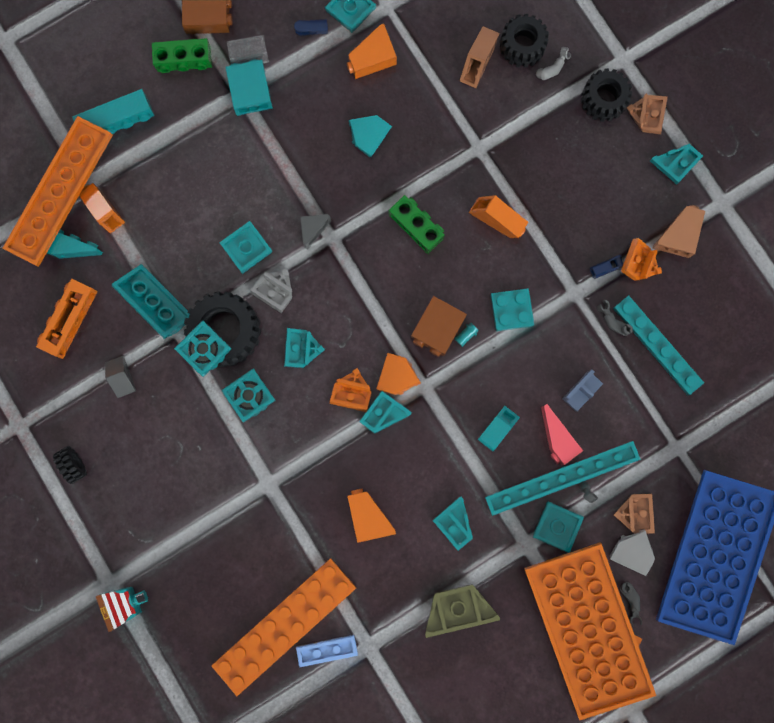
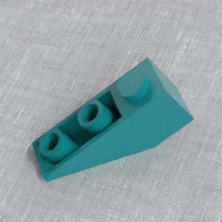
[47,229,103,259]

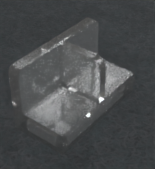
[227,35,269,64]

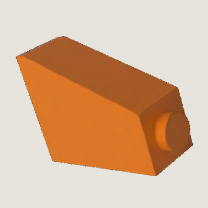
[347,24,397,79]
[79,183,125,234]
[469,195,528,238]
[348,489,396,543]

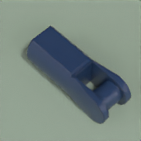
[294,19,328,36]
[590,254,623,279]

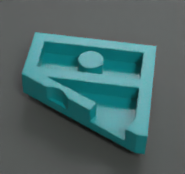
[650,144,703,185]
[359,391,412,433]
[432,496,473,551]

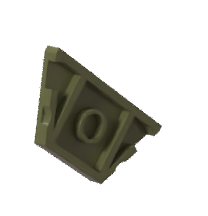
[425,584,500,638]

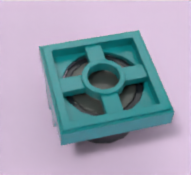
[174,321,232,377]
[221,368,276,423]

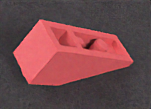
[541,404,583,465]

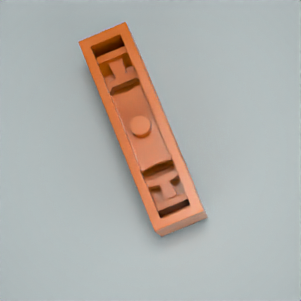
[36,278,97,359]

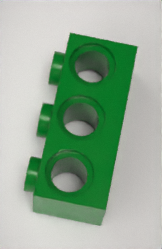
[152,38,212,73]
[388,195,445,254]

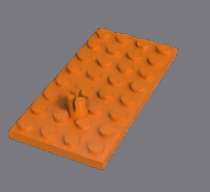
[524,542,656,721]

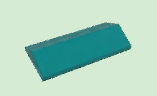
[112,264,190,339]

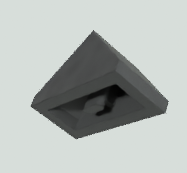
[301,214,331,250]
[105,356,136,398]

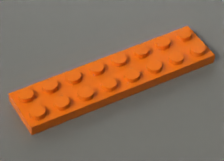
[2,116,113,267]
[211,558,357,696]

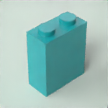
[226,59,273,116]

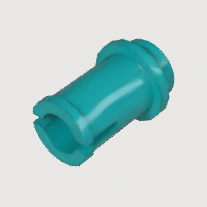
[454,323,479,347]

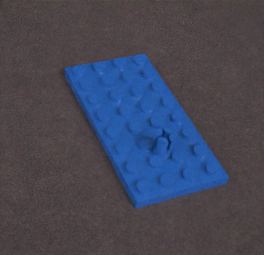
[656,470,774,645]

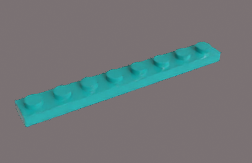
[485,441,641,516]

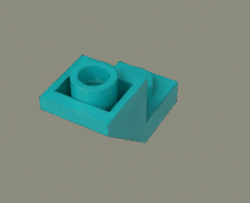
[478,406,520,451]

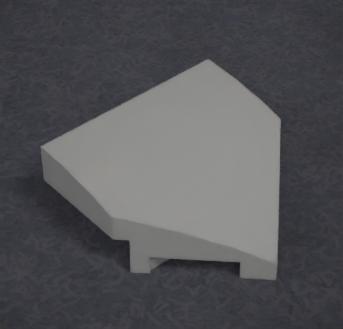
[250,269,292,313]
[610,529,655,576]

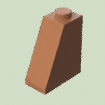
[460,26,500,88]
[653,205,705,258]

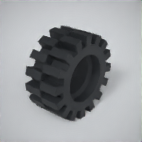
[53,446,87,484]

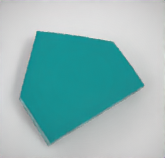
[349,115,392,157]
[284,328,325,368]

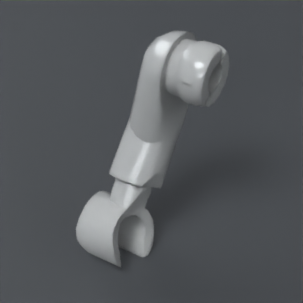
[536,47,571,80]

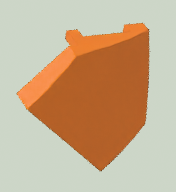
[621,238,662,281]
[376,353,421,395]
[330,368,372,412]

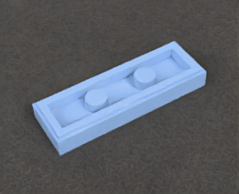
[296,635,358,668]

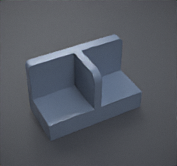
[562,369,603,412]

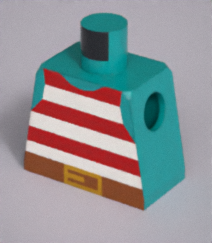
[96,587,148,632]

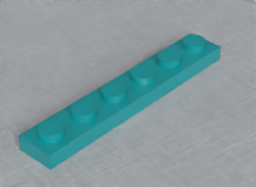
[613,295,704,396]

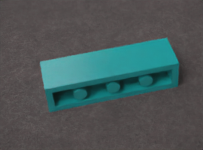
[72,89,155,135]

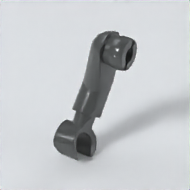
[597,300,633,336]
[577,460,598,503]
[620,582,642,627]

